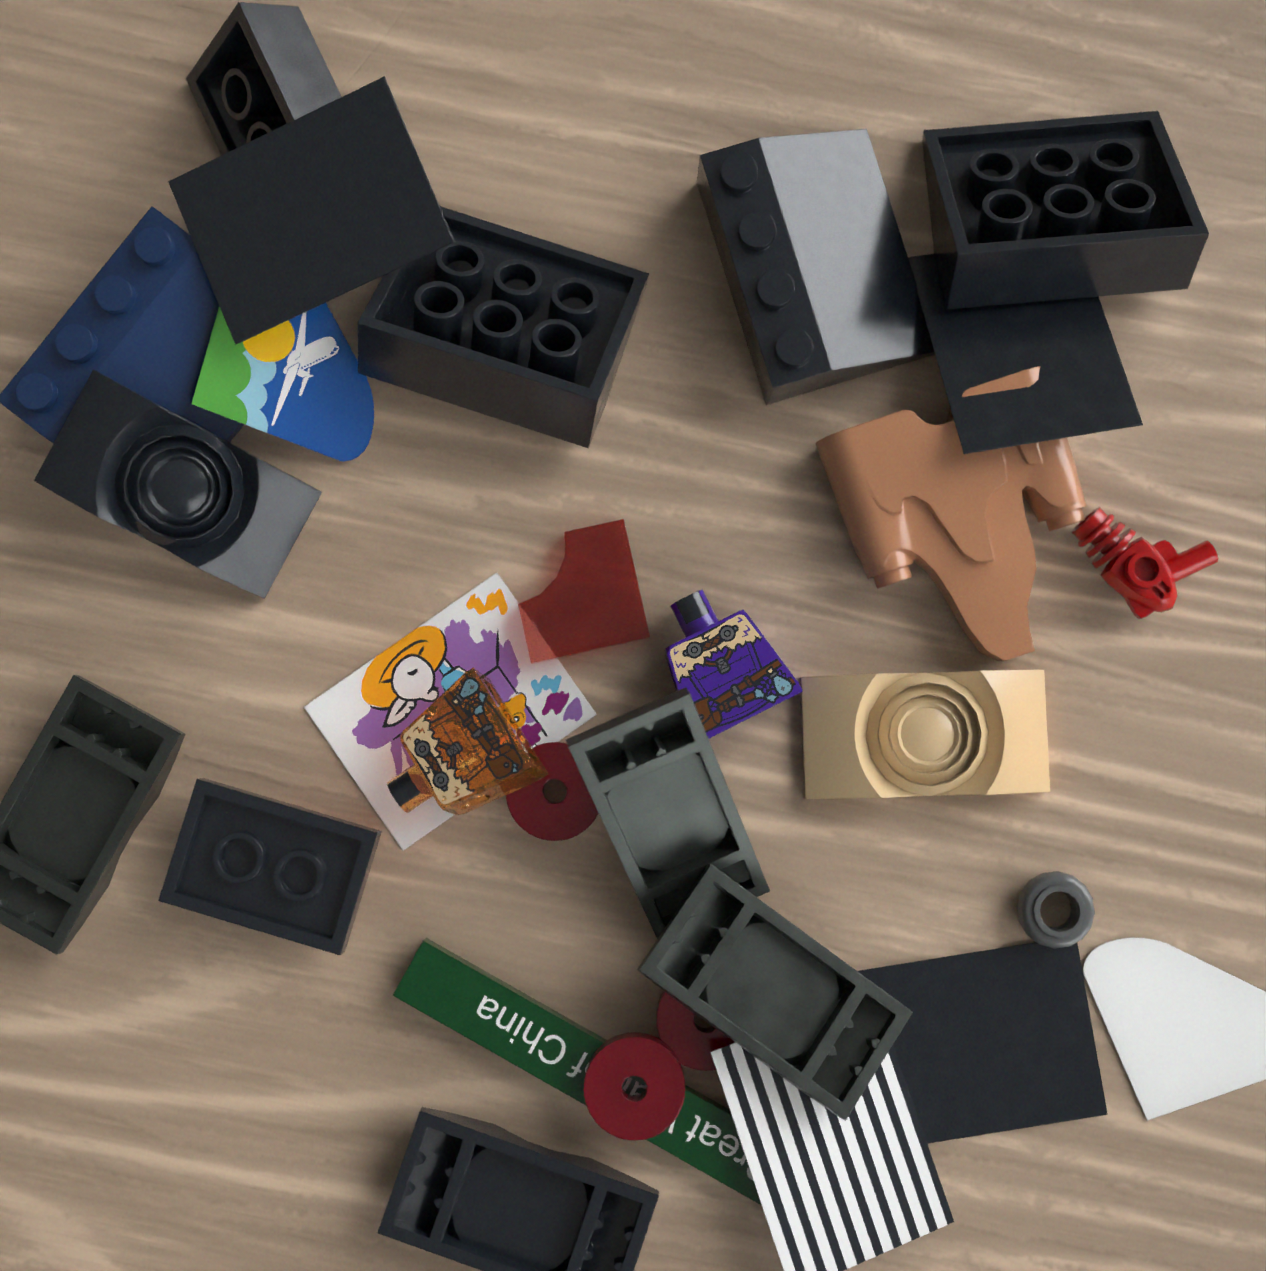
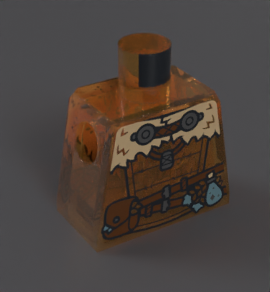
[387,667,549,815]

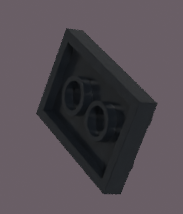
[158,778,382,955]

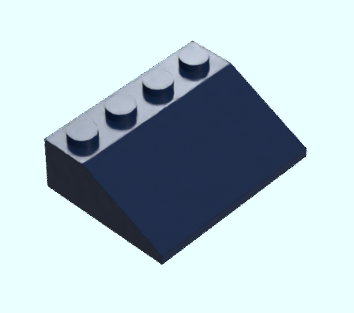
[0,206,245,444]

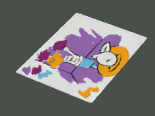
[304,573,597,851]

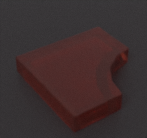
[518,519,650,664]

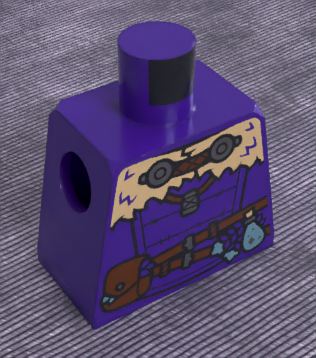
[664,590,803,739]

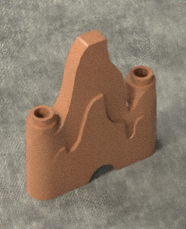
[815,366,1087,661]

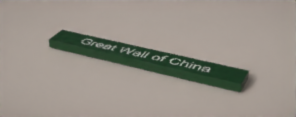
[392,938,762,1206]

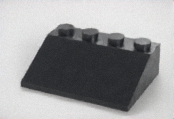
[922,111,1209,309]
[697,129,935,405]
[357,206,649,449]

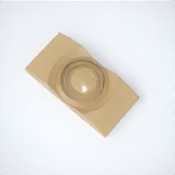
[799,670,1050,799]

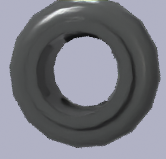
[1017,871,1095,949]

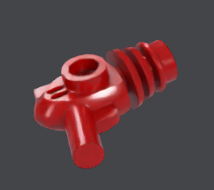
[1071,507,1218,619]

